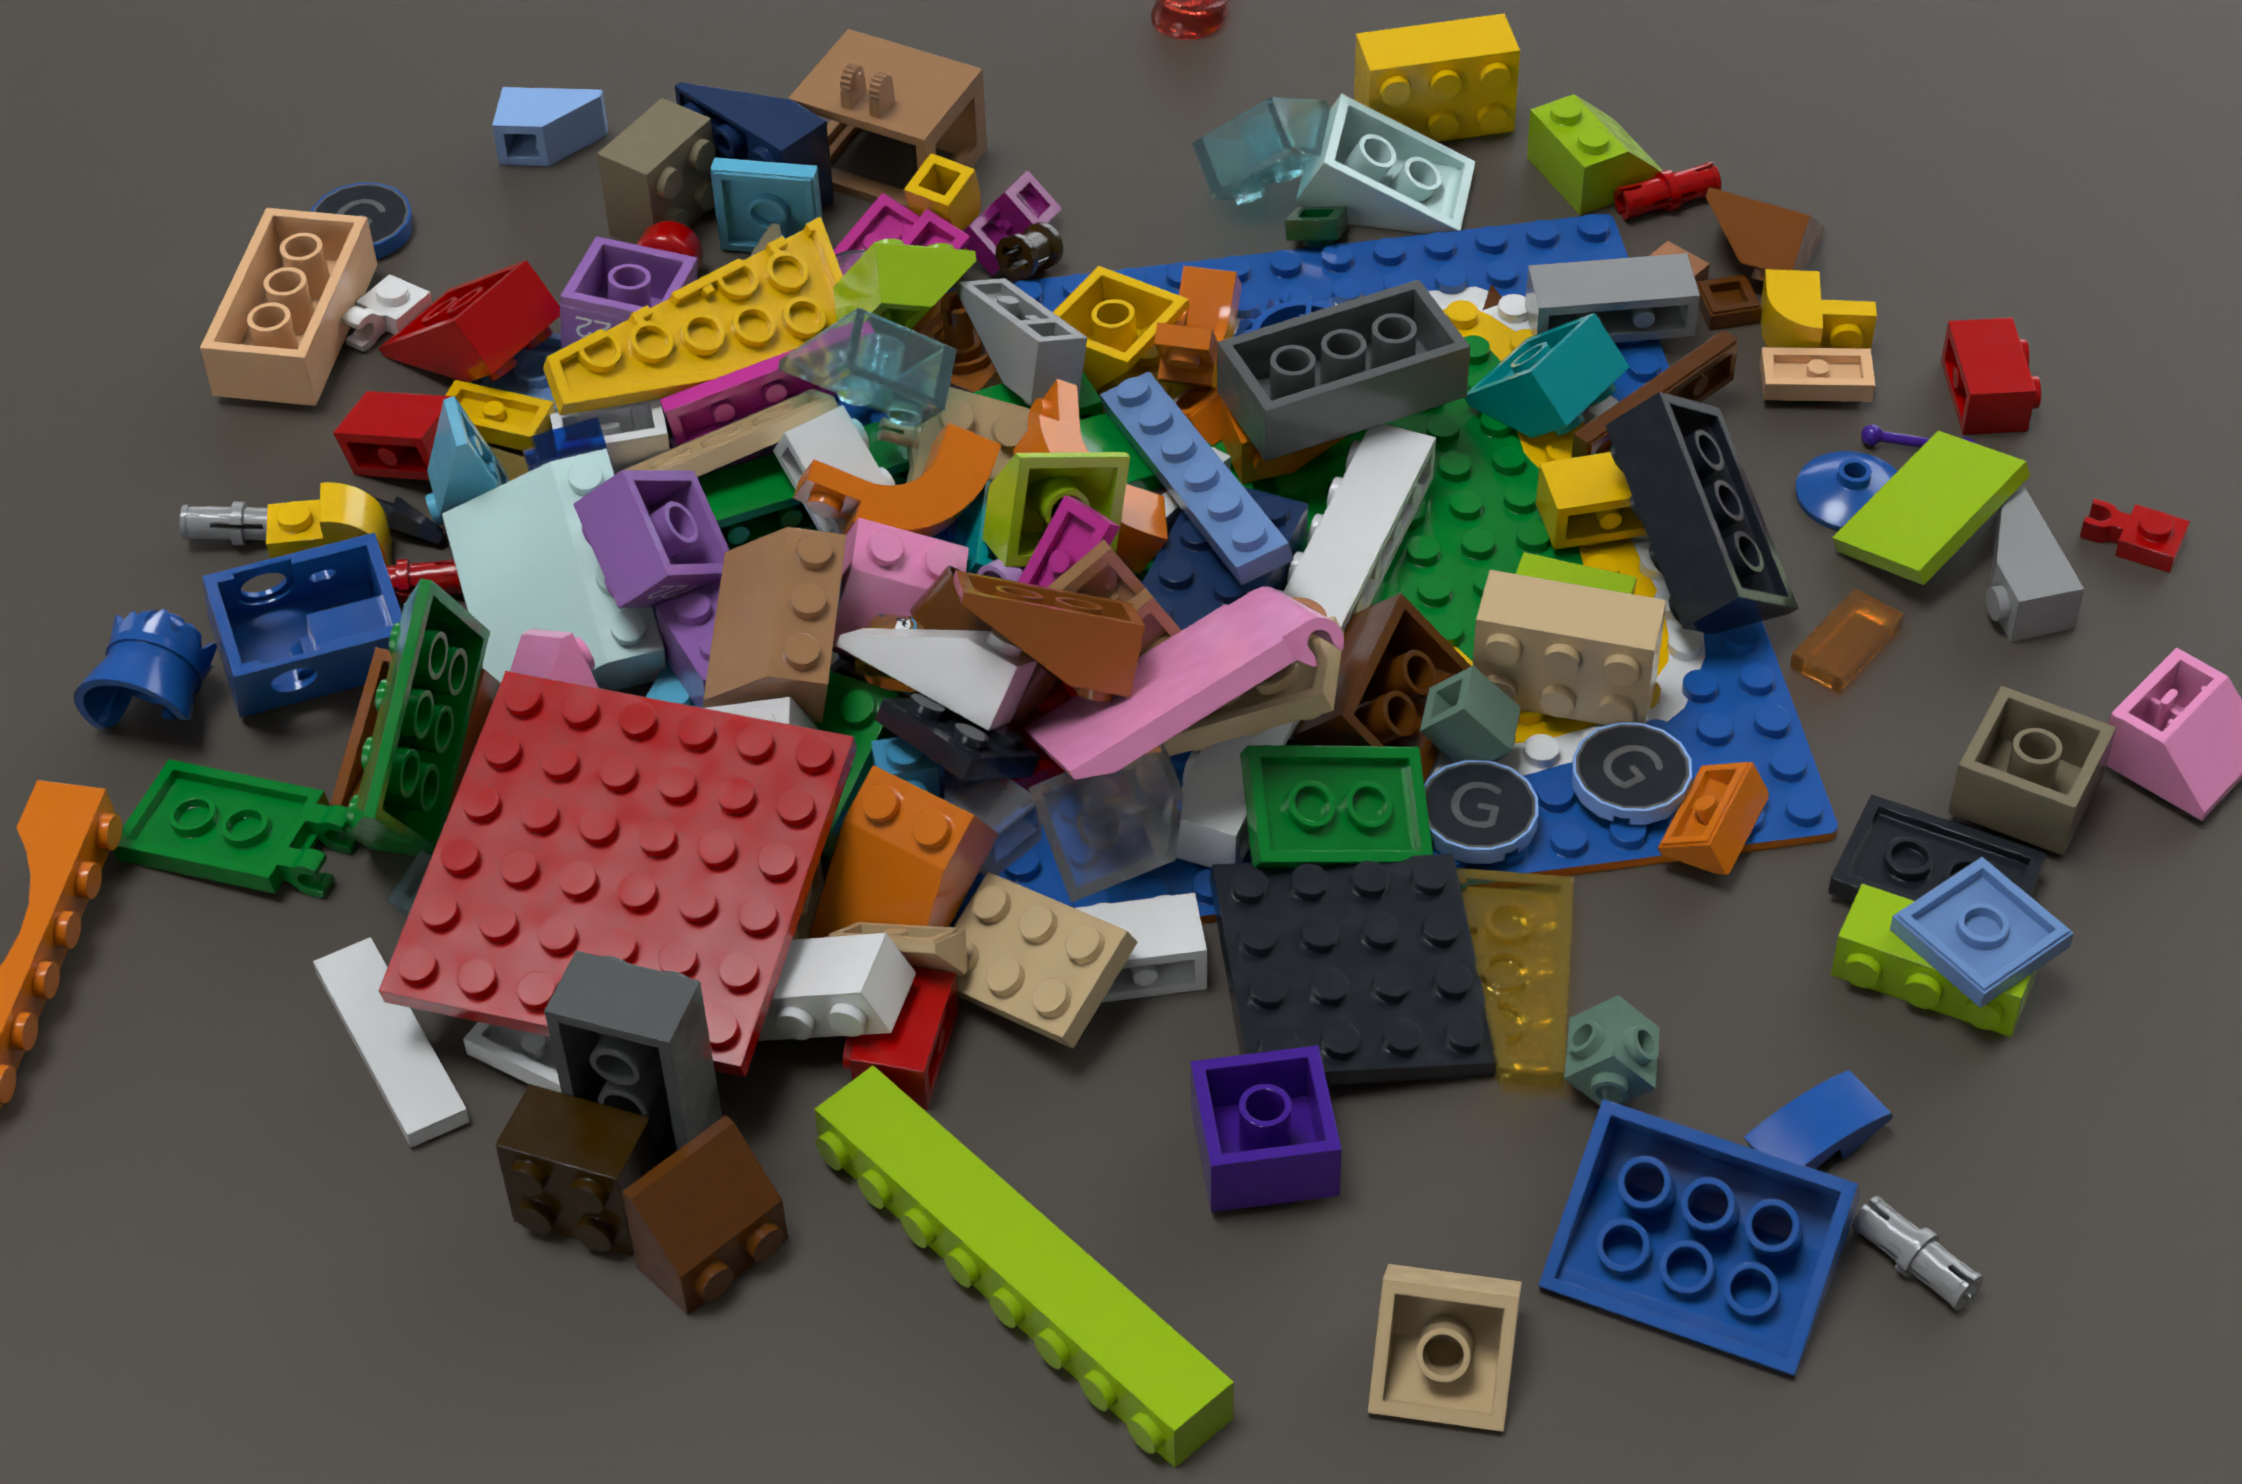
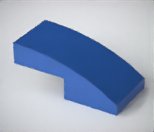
[1744,1070,1893,1169]

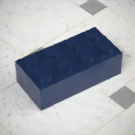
[1142,487,1308,630]

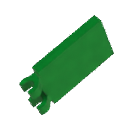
[113,759,358,898]

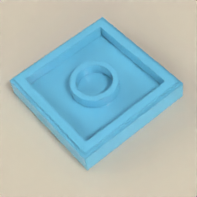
[710,158,823,252]

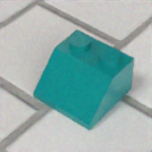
[1464,313,1629,438]

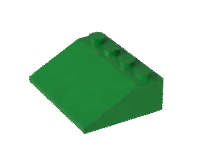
[347,579,490,859]

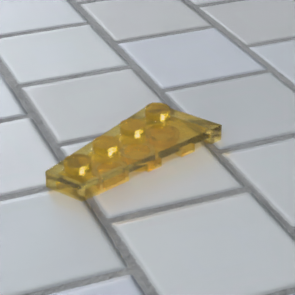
[1456,868,1574,1088]

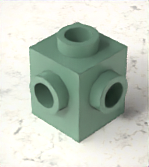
[1564,995,1660,1106]

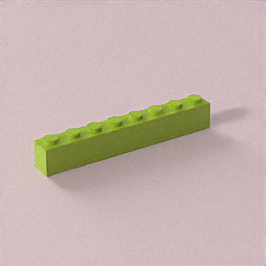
[814,1066,1234,1468]

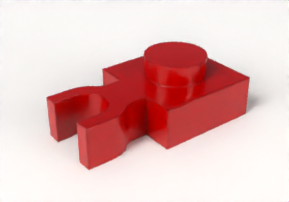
[2080,498,2190,573]

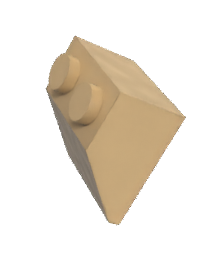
[1368,1264,1522,1432]

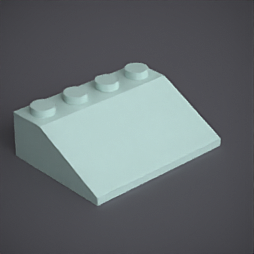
[442,449,666,691]

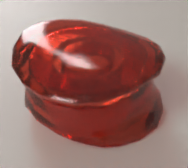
[1151,0,1230,39]

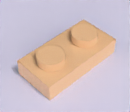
[1759,347,1876,402]

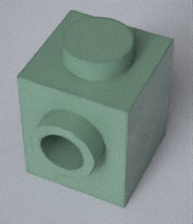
[1420,665,1521,763]

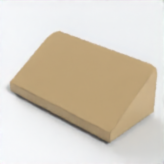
[827,922,968,975]

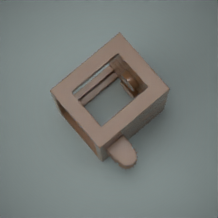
[788,29,987,208]

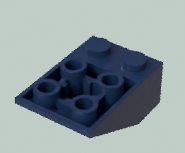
[675,82,834,210]

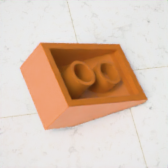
[808,765,999,939]

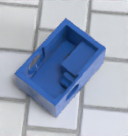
[202,533,402,718]

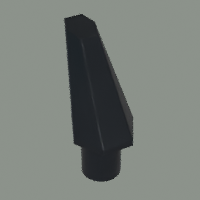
[372,496,443,545]

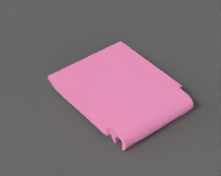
[1023,587,1344,780]

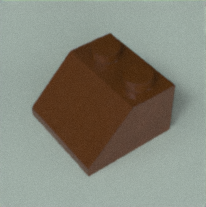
[622,1115,788,1315]

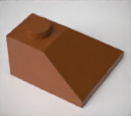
[1706,187,1825,283]

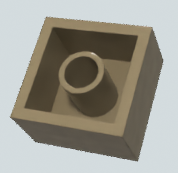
[597,98,716,244]
[1948,686,2116,855]

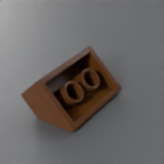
[1292,593,1471,784]

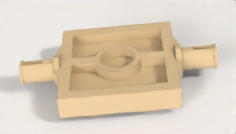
[876,382,1030,483]

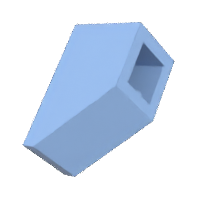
[492,87,608,167]

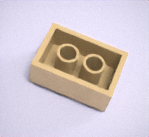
[1472,570,1666,725]

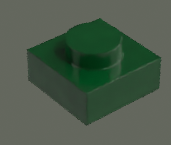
[1285,206,1348,248]

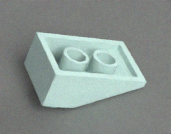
[1296,93,1475,234]

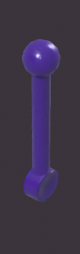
[1861,424,1977,448]

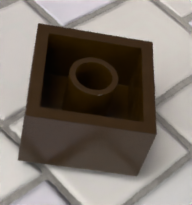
[495,1084,658,1256]

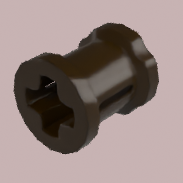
[995,222,1064,281]

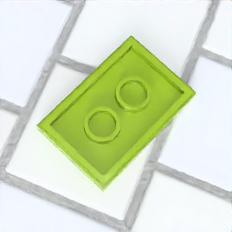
[1832,430,2031,585]

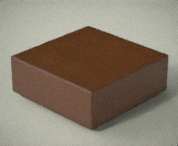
[1696,274,1762,330]

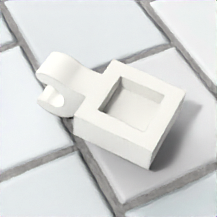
[342,274,432,352]

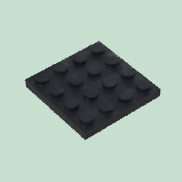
[1209,854,1499,1085]

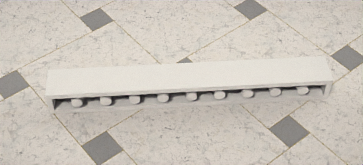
[1161,424,1436,868]

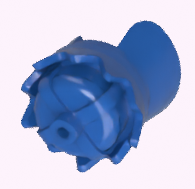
[74,609,217,730]

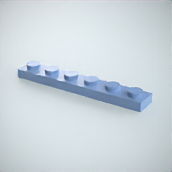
[1100,371,1294,585]

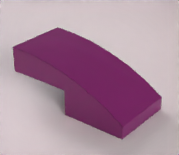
[963,170,1062,275]

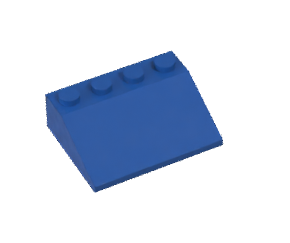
[1538,1099,1861,1377]

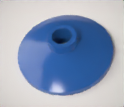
[1795,451,1897,531]

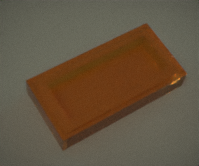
[1790,588,1904,693]

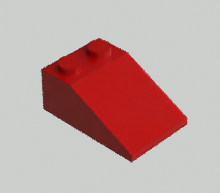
[378,260,560,382]

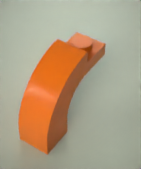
[1154,266,1242,388]
[1013,379,1168,574]
[793,422,1001,537]

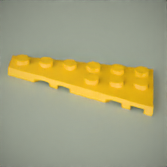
[543,216,843,416]

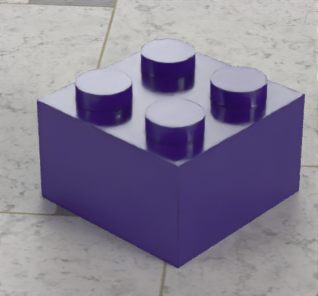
[1190,1045,1342,1212]

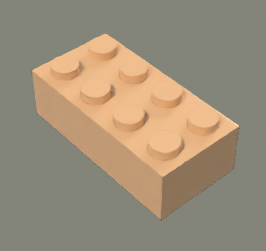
[200,208,377,406]

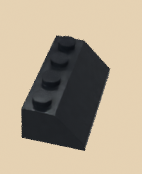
[1605,392,1799,634]

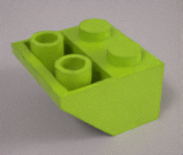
[833,239,976,351]

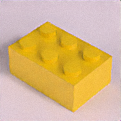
[1354,13,1520,142]

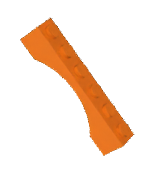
[0,780,122,1110]

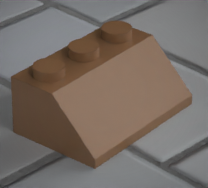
[703,527,847,723]

